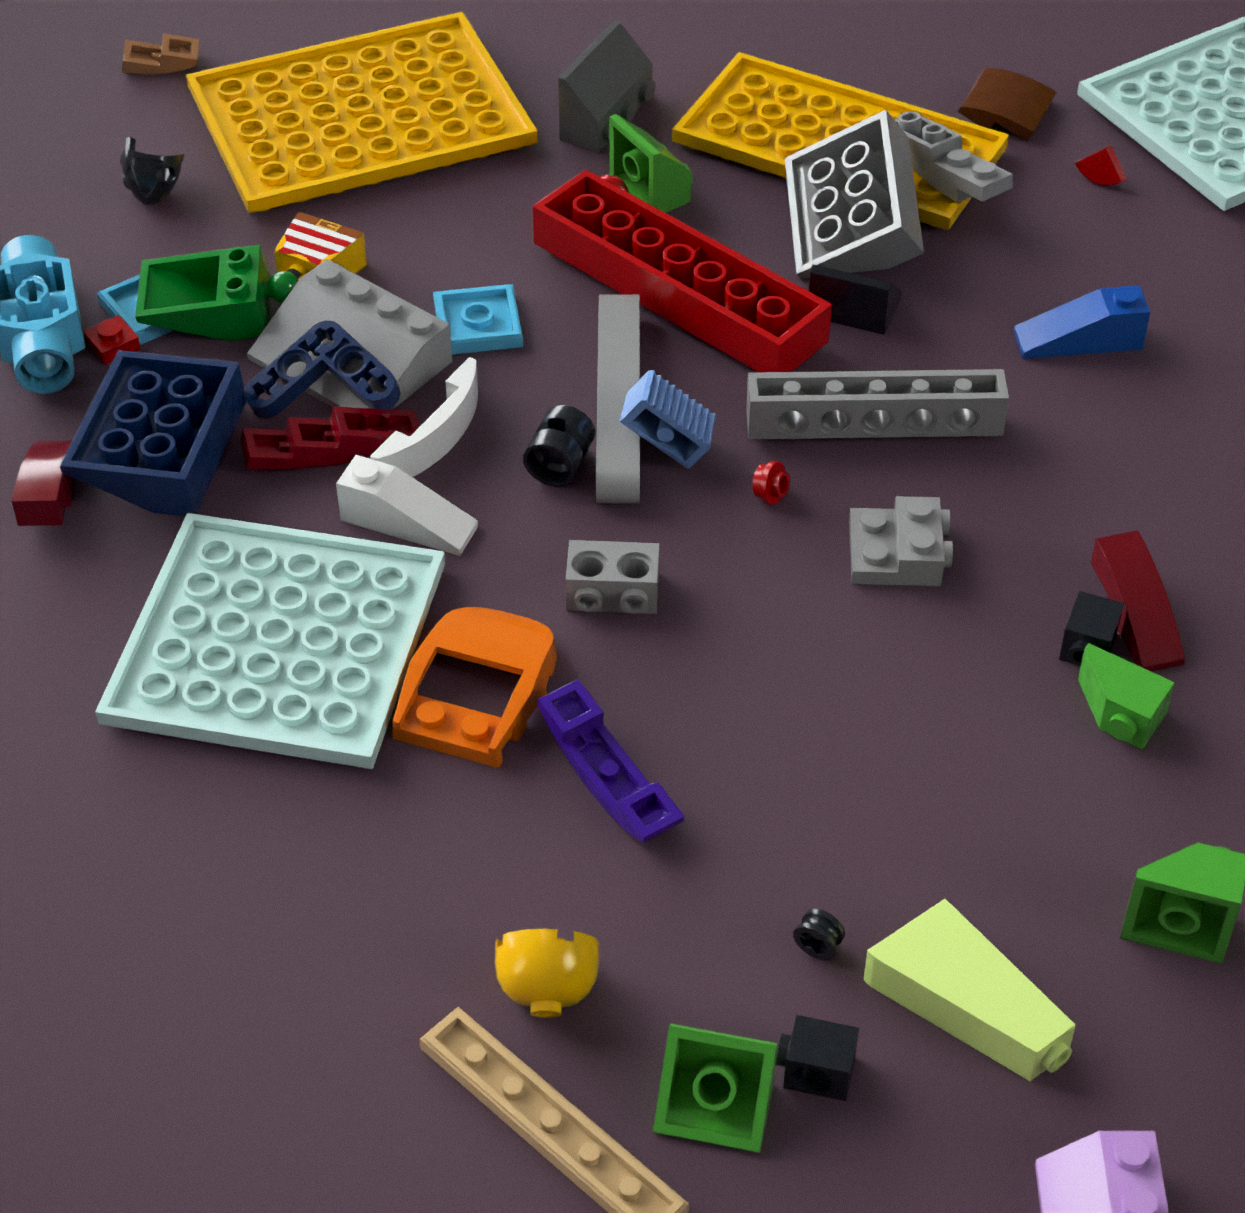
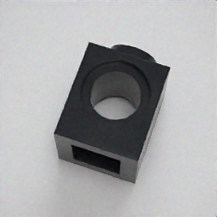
[1059,591,1124,667]
[776,1015,859,1102]

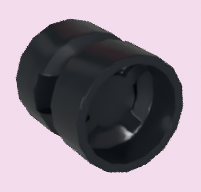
[523,405,596,487]

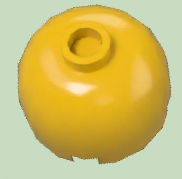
[495,929,600,1018]

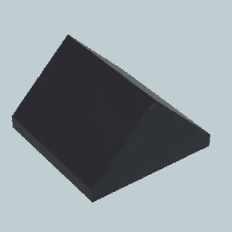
[809,264,902,335]

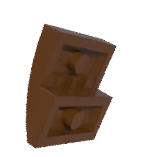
[957,67,1057,142]

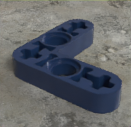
[244,320,401,418]

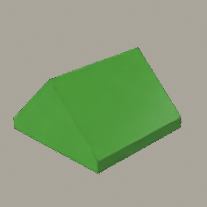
[653,1024,778,1153]

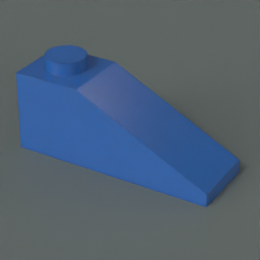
[1014,286,1150,359]

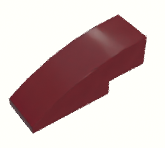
[11,440,76,526]
[1091,530,1185,671]

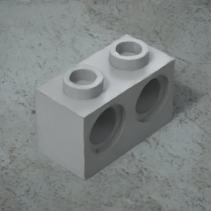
[565,540,660,614]

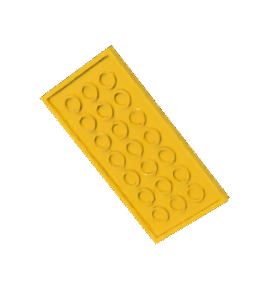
[672,52,1009,230]

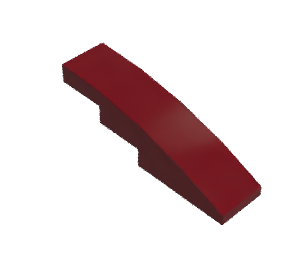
[240,406,420,470]

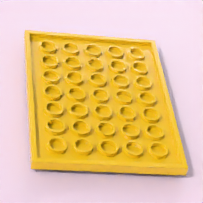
[186,12,538,214]

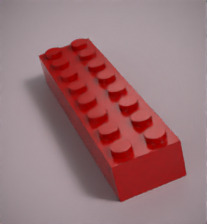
[533,169,832,373]

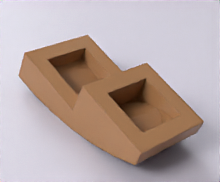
[122,33,199,75]

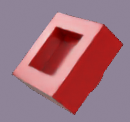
[83,315,141,365]

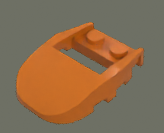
[392,607,557,768]

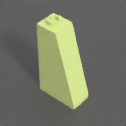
[863,899,1076,1081]

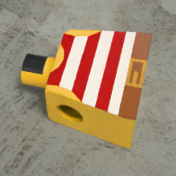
[274,212,367,280]

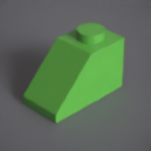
[1078,643,1175,750]

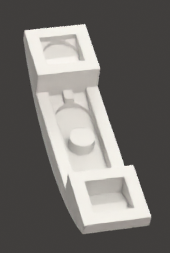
[370,357,478,477]

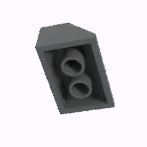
[558,20,656,153]

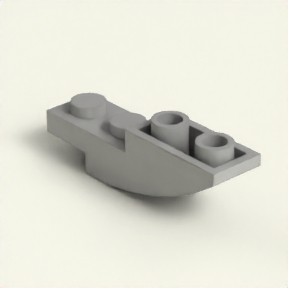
[895,112,1013,203]

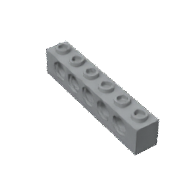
[746,369,1009,439]

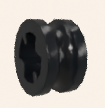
[793,909,845,960]

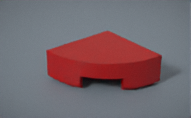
[1074,145,1127,185]

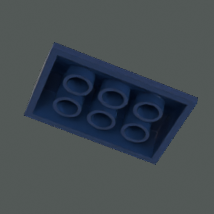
[60,350,246,516]

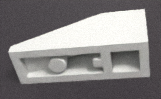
[336,455,478,556]

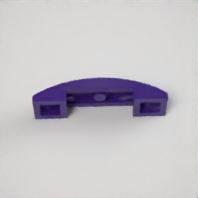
[537,679,685,843]

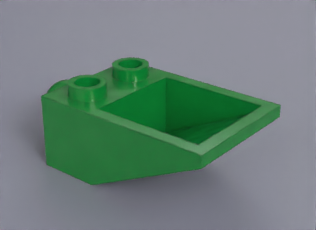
[135,245,299,341]

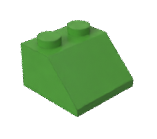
[609,114,693,213]
[1120,842,1245,964]

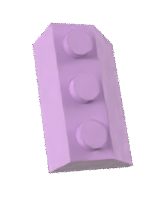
[1035,1131,1169,1213]

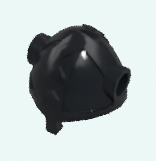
[120,137,184,205]

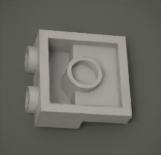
[849,496,953,586]

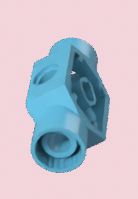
[0,235,85,394]

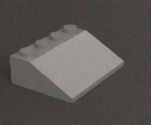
[785,110,924,278]
[247,259,452,410]

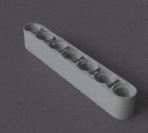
[596,294,640,504]

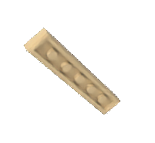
[420,1007,689,1213]

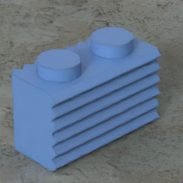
[619,370,716,469]

